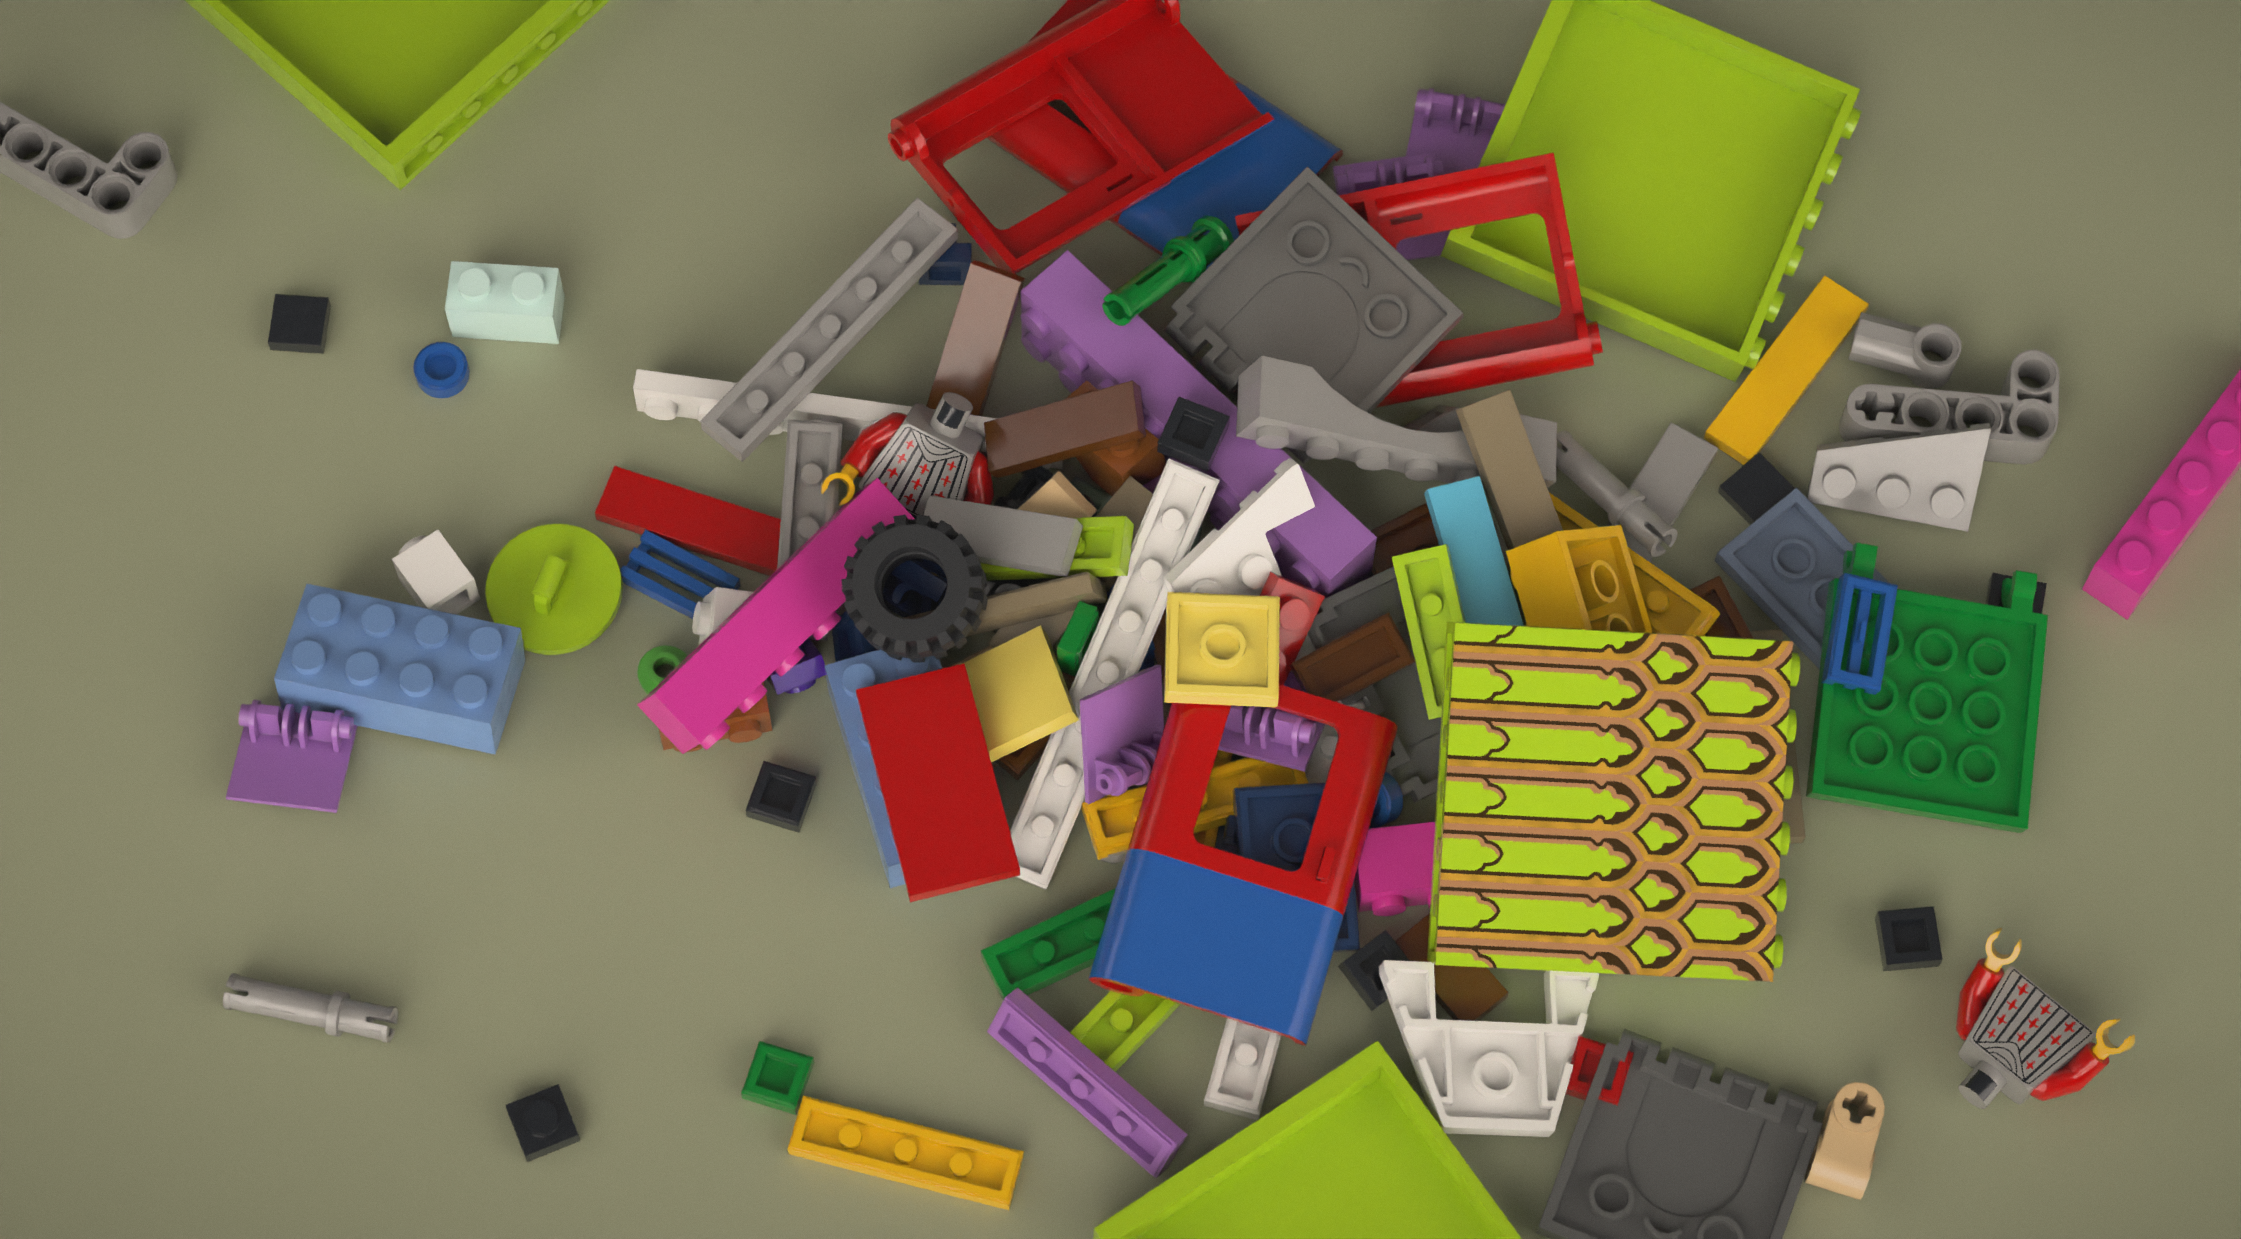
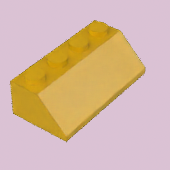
[1506,525,1653,633]

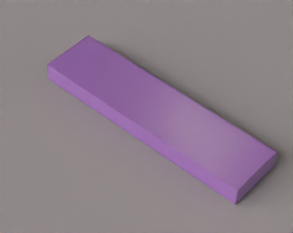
[987,988,1187,1178]

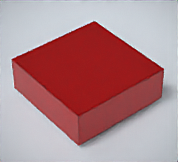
[1565,1036,1634,1106]

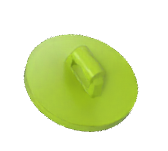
[485,524,623,655]

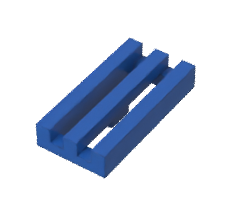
[620,529,741,619]
[1822,573,1898,695]

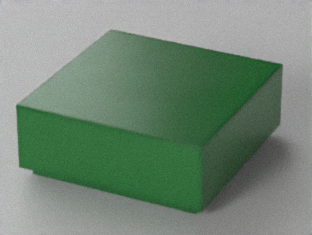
[1057,601,1099,677]
[741,1041,814,1115]

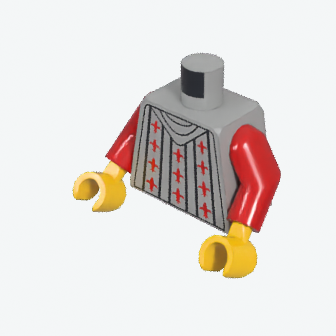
[821,392,994,516]
[1956,928,2135,1109]

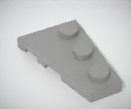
[1806,423,1991,531]

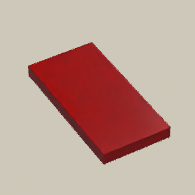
[856,663,1020,902]

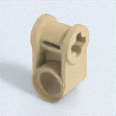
[1804,1082,1885,1200]

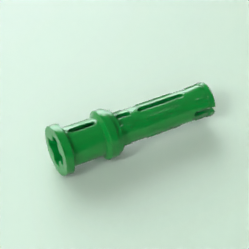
[1102,215,1234,326]

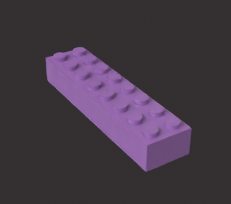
[1021,250,1377,614]

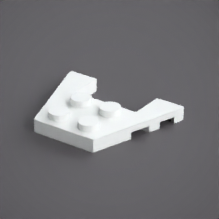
[1163,458,1316,661]
[1379,960,1599,1137]

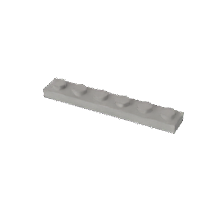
[700,197,958,462]

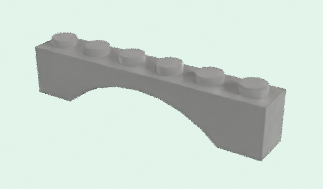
[1236,356,1557,491]

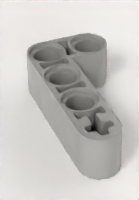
[0,102,178,239]
[1839,349,2059,464]

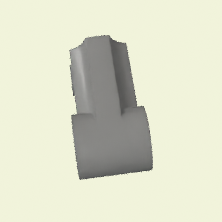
[1848,312,1961,389]

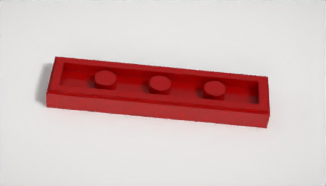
[595,466,781,576]

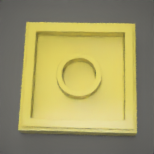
[1164,592,1280,707]
[962,625,1079,762]

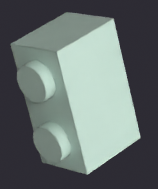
[445,261,565,344]

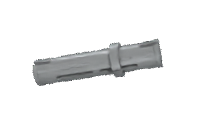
[1556,431,1678,557]
[223,973,398,1043]

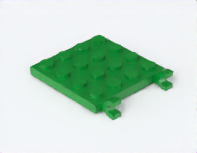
[1806,542,2048,833]

